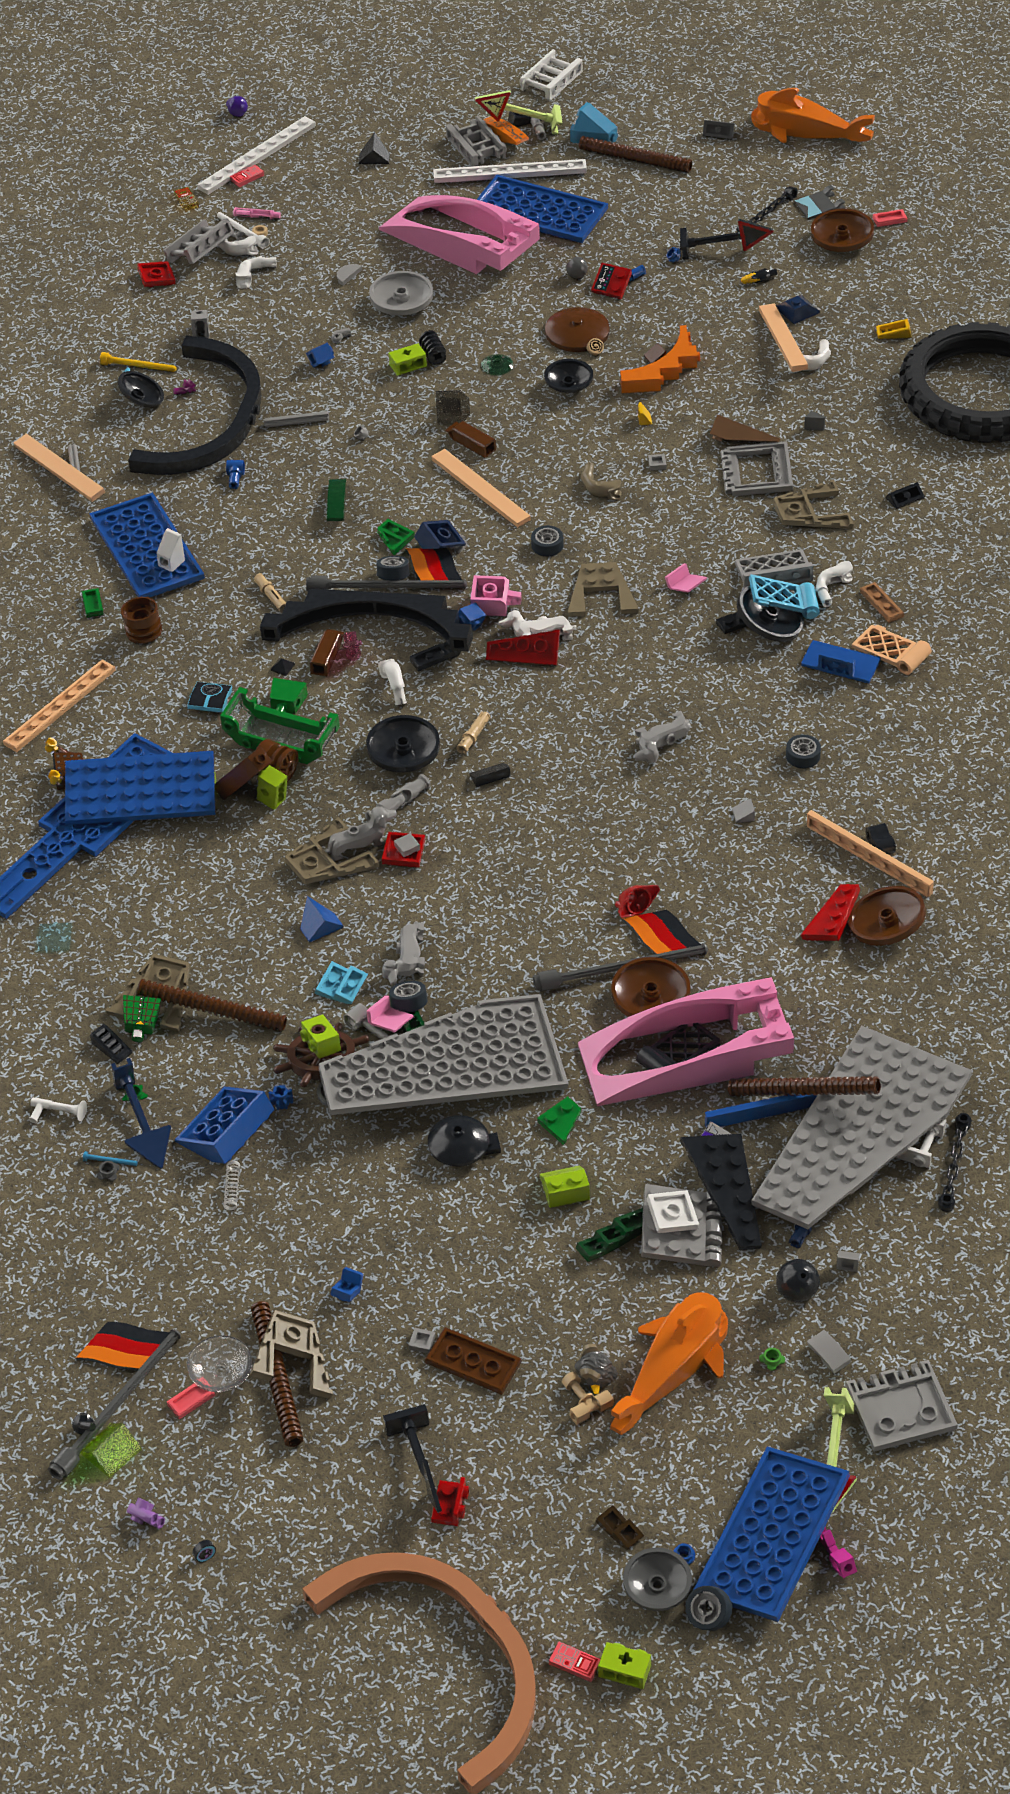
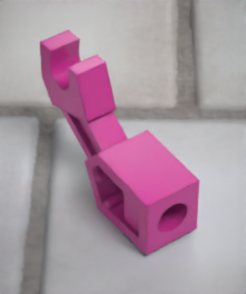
[819,1526,857,1578]

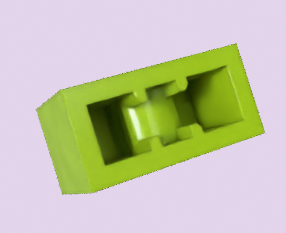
[388,343,427,376]
[257,765,288,810]
[598,1642,651,1689]

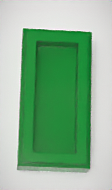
[81,588,104,618]

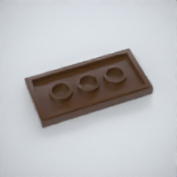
[425,1327,522,1395]

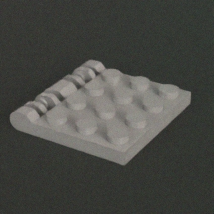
[641,1184,722,1267]
[845,1360,958,1452]

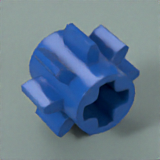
[269,1085,293,1110]

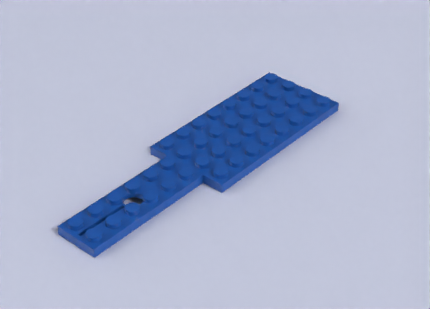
[0,733,172,919]

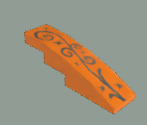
[484,116,529,145]

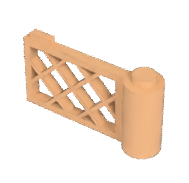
[852,625,932,675]

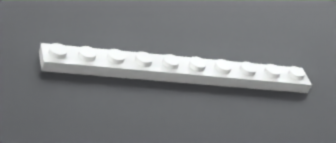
[197,116,316,195]
[433,159,587,183]

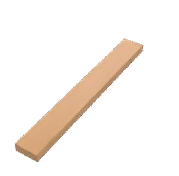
[759,303,808,372]
[14,433,105,502]
[432,449,531,528]
[3,660,116,752]
[806,810,934,897]

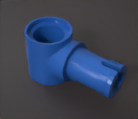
[226,460,245,489]

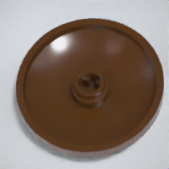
[811,209,874,252]
[545,307,610,352]
[848,886,926,946]
[611,957,691,1017]

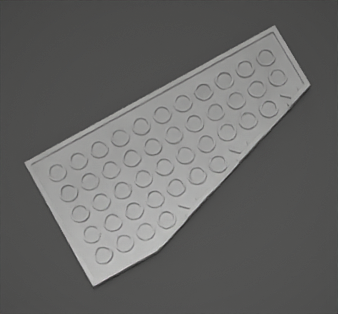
[319,994,569,1115]
[751,1025,972,1229]

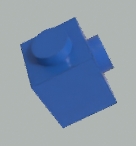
[306,342,334,368]
[459,603,486,631]

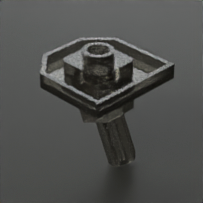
[436,390,470,425]

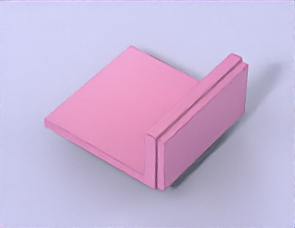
[665,563,707,593]
[367,996,414,1033]

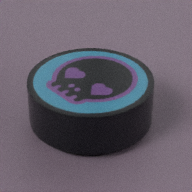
[192,1540,216,1562]

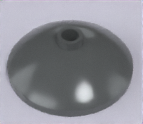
[623,1548,692,1611]

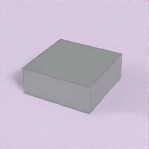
[648,454,667,471]
[394,833,420,857]
[837,1250,860,1272]
[409,1328,435,1354]

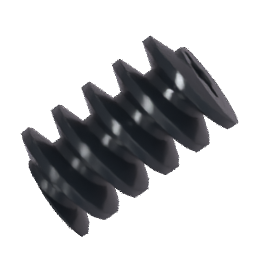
[419,330,446,365]

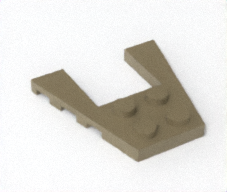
[773,480,854,529]
[568,562,638,617]
[285,817,379,884]
[105,954,190,1033]
[250,1310,333,1399]

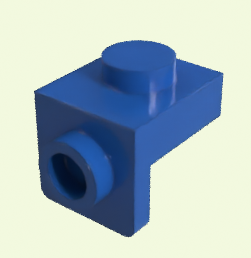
[331,1267,363,1302]

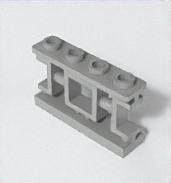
[446,116,507,167]

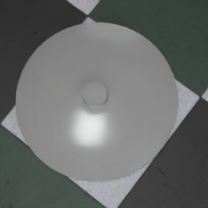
[369,271,433,316]

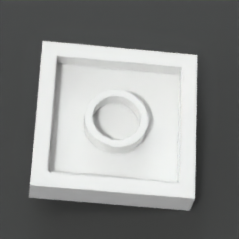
[647,1190,699,1233]

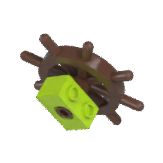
[273,1014,369,1087]

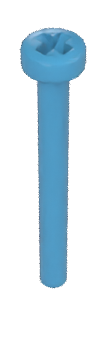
[83,1151,138,1166]

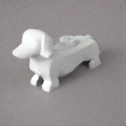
[498,610,576,641]

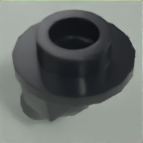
[72,1413,96,1435]

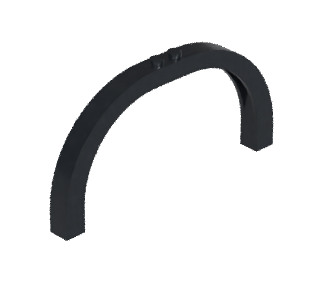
[128,335,262,475]

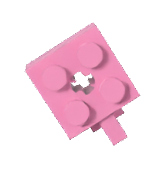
[470,575,521,616]

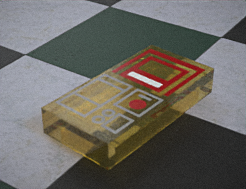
[174,186,199,211]

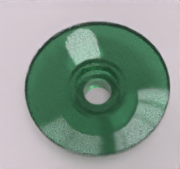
[481,354,513,375]

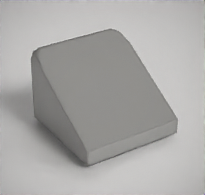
[732,799,755,823]

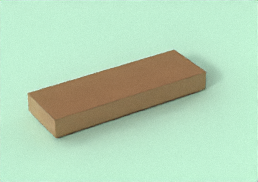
[860,582,904,623]

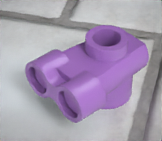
[127,1497,165,1529]

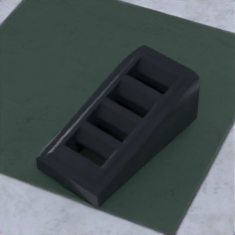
[508,110,542,127]
[90,1024,133,1064]

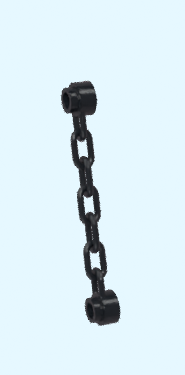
[736,186,798,232]
[938,1113,972,1212]

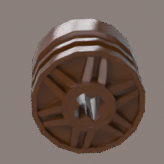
[121,597,162,644]
[256,739,299,782]

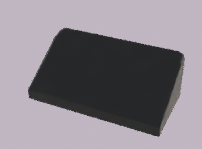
[885,482,925,509]
[469,762,511,787]

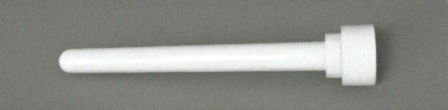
[217,212,270,249]

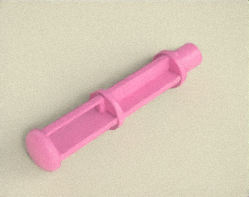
[233,207,281,220]

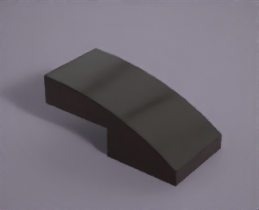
[595,1505,644,1550]

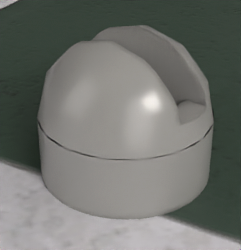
[354,425,369,440]

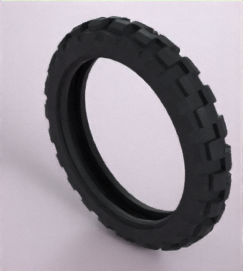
[899,322,1010,443]

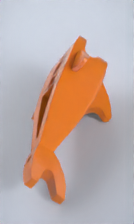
[751,88,875,143]
[610,1292,728,1435]

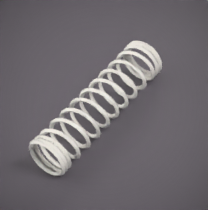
[223,1161,240,1210]

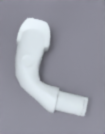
[217,236,258,256]
[235,256,277,289]
[788,339,831,373]
[815,561,853,607]
[378,659,407,705]

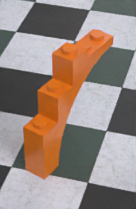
[620,325,700,393]

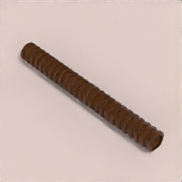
[579,136,693,173]
[137,979,287,1032]
[728,1076,881,1096]
[251,1301,304,1447]

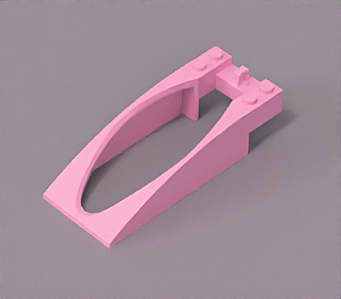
[379,195,540,274]
[578,977,794,1106]

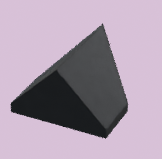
[359,132,390,164]

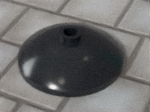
[544,359,594,393]
[117,371,164,408]
[428,1115,489,1167]

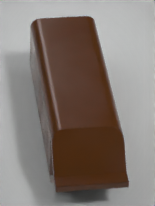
[445,421,496,458]
[310,629,344,677]

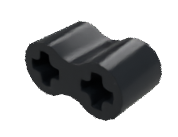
[865,823,896,854]

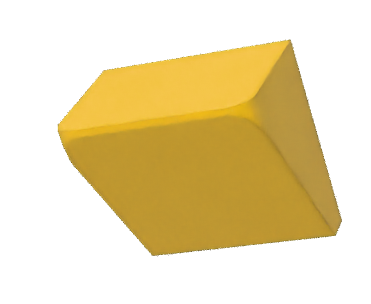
[638,402,652,425]

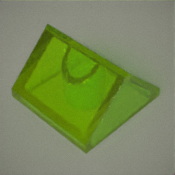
[80,1423,142,1478]

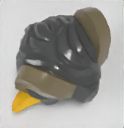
[574,1344,618,1394]

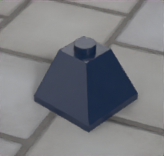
[776,295,820,324]
[414,520,466,549]

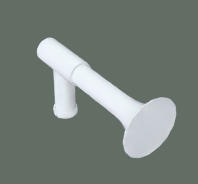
[29,1097,87,1123]

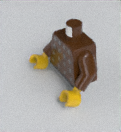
[45,738,83,790]

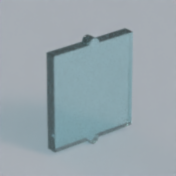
[38,922,72,952]

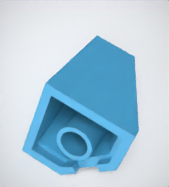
[570,102,618,143]

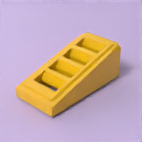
[876,319,912,339]

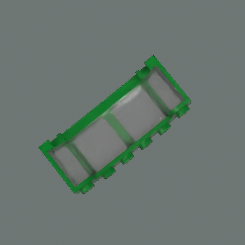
[220,687,340,764]

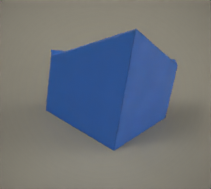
[300,896,343,942]

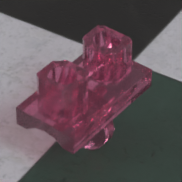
[341,631,362,661]

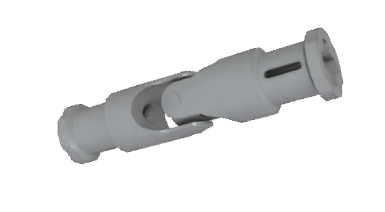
[365,774,431,822]

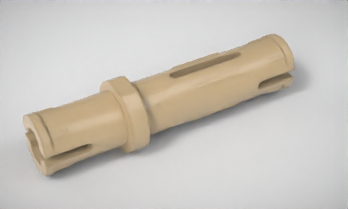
[254,573,286,613]
[456,711,490,754]

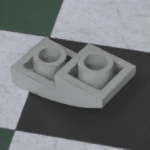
[807,1330,852,1374]

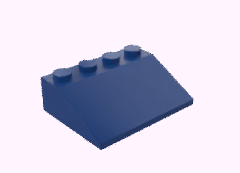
[175,1086,275,1164]

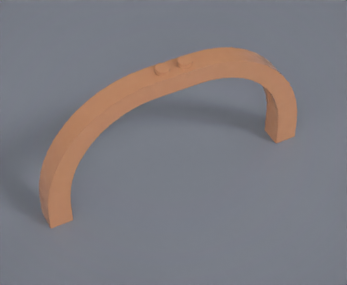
[302,1553,536,1794]

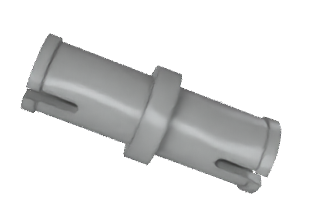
[530,117,546,140]

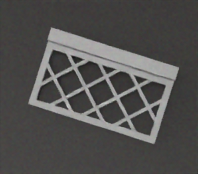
[735,549,813,588]

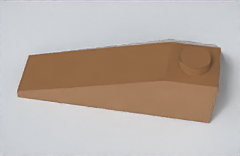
[710,414,780,442]

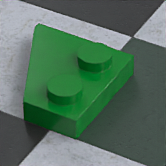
[377,519,415,555]
[537,1096,581,1145]

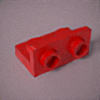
[431,1477,469,1526]

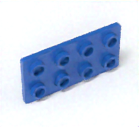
[801,640,880,683]

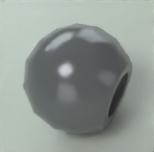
[566,257,588,279]

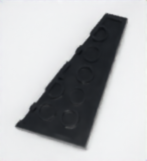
[680,1133,762,1250]

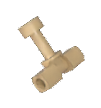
[562,1372,614,1425]

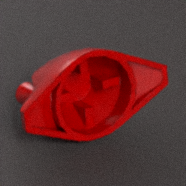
[615,885,660,918]

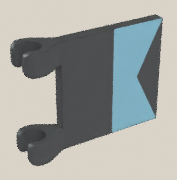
[794,185,845,219]

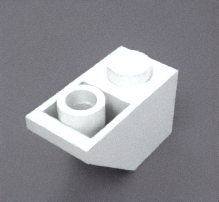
[157,528,185,572]

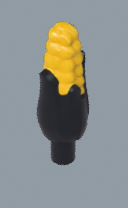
[741,268,777,284]

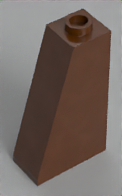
[215,747,273,800]

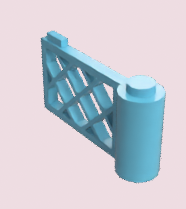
[749,574,820,619]

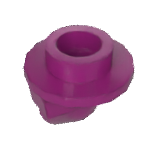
[173,379,196,395]

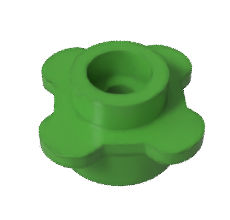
[759,1348,785,1371]

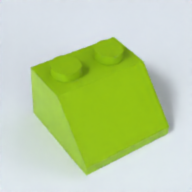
[540,1165,590,1208]

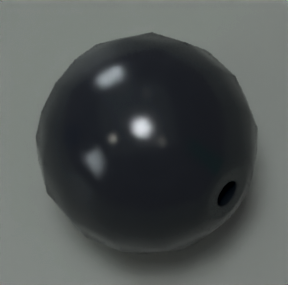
[776,1259,820,1303]

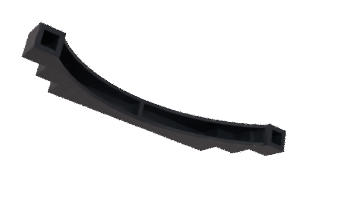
[260,589,473,652]

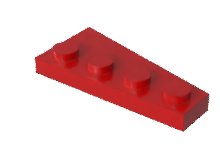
[486,629,560,665]
[801,884,860,941]

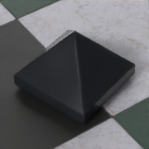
[271,658,295,676]

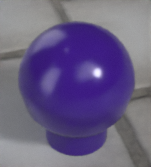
[226,96,248,117]

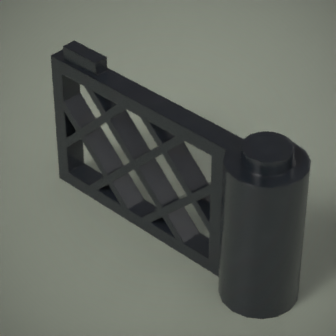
[636,1023,720,1070]

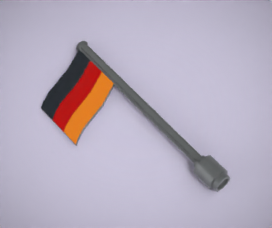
[306,548,467,591]
[532,910,708,992]
[48,1322,181,1480]

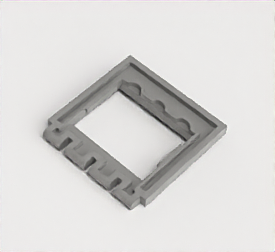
[720,441,793,496]

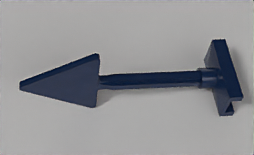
[111,1058,171,1169]

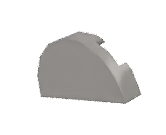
[337,264,362,286]

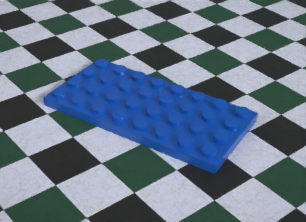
[477,174,608,243]
[89,492,205,598]
[65,751,215,825]
[693,1446,850,1622]

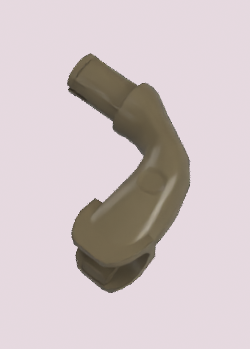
[580,462,622,500]

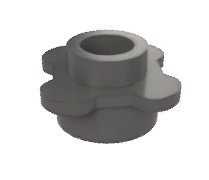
[97,1161,120,1181]

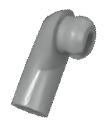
[331,328,351,343]

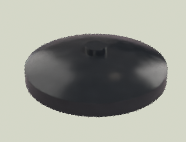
[736,584,804,642]
[366,715,440,773]

